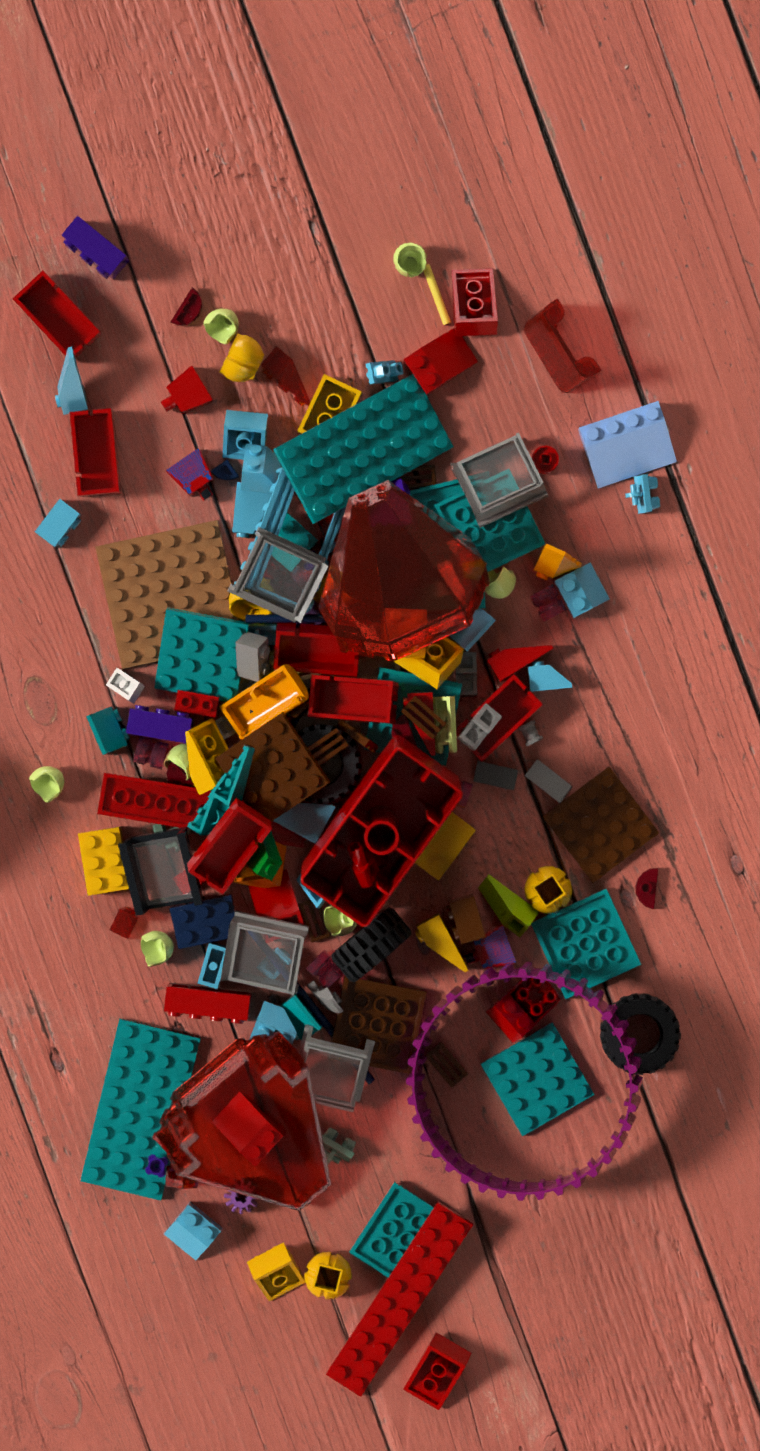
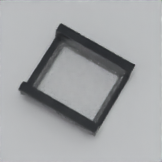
[118,827,205,916]

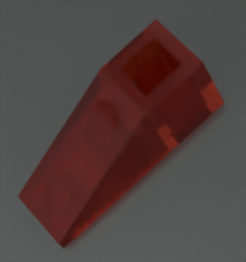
[260,346,311,407]

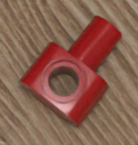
[347,842,379,888]

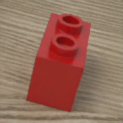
[174,690,220,718]

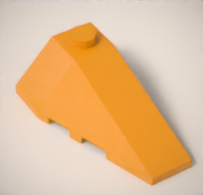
[533,544,582,581]

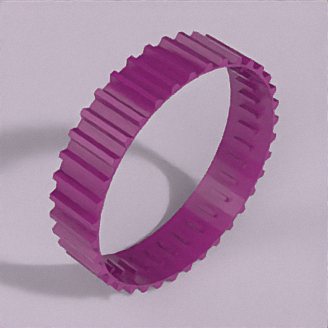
[406,962,643,1201]

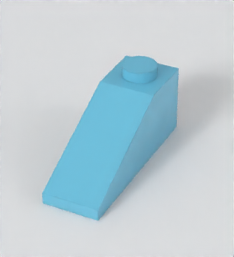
[55,347,88,415]

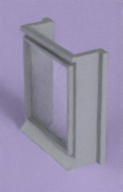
[450,432,548,528]
[227,526,328,623]
[220,911,309,996]
[291,1024,375,1112]

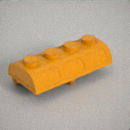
[219,664,309,740]

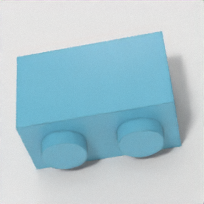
[35,499,81,548]
[197,942,226,989]

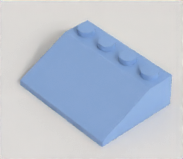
[578,401,677,489]

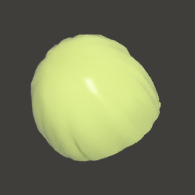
[393,242,427,277]
[203,308,239,345]
[484,567,516,599]
[164,743,191,780]
[29,766,64,803]
[323,905,357,937]
[141,931,174,967]

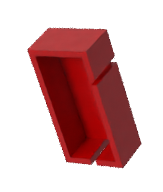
[12,270,102,358]
[69,408,121,497]
[273,623,361,677]
[456,674,543,762]
[308,675,399,724]
[187,798,272,894]
[164,983,252,1024]

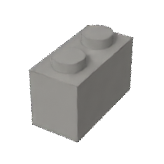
[235,632,271,682]

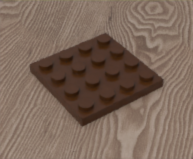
[215,712,330,822]
[542,767,659,883]
[328,976,427,1074]

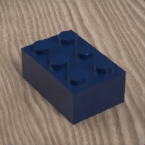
[170,894,241,949]

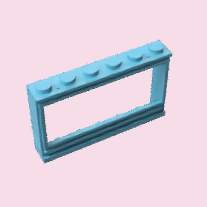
[234,467,350,613]

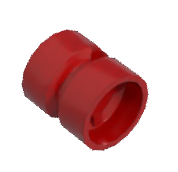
[532,445,559,475]

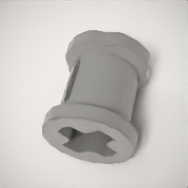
[518,720,543,746]

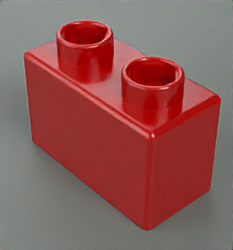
[301,735,463,927]

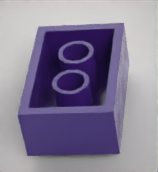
[62,216,129,280]
[126,705,194,743]

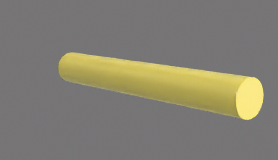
[423,264,451,325]

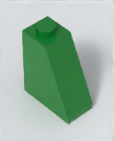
[246,831,283,881]

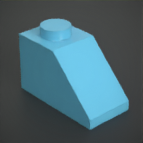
[527,661,572,692]

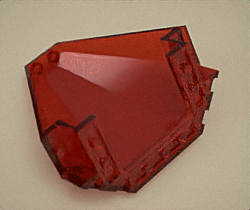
[318,480,490,662]
[152,1031,331,1211]

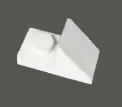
[106,668,145,704]

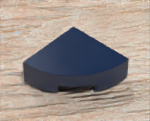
[210,460,239,481]

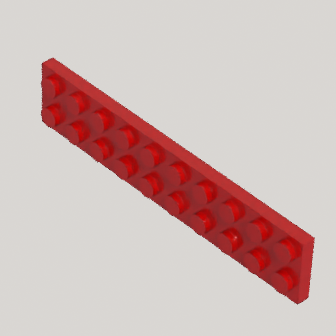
[97,773,305,848]
[326,1201,473,1397]

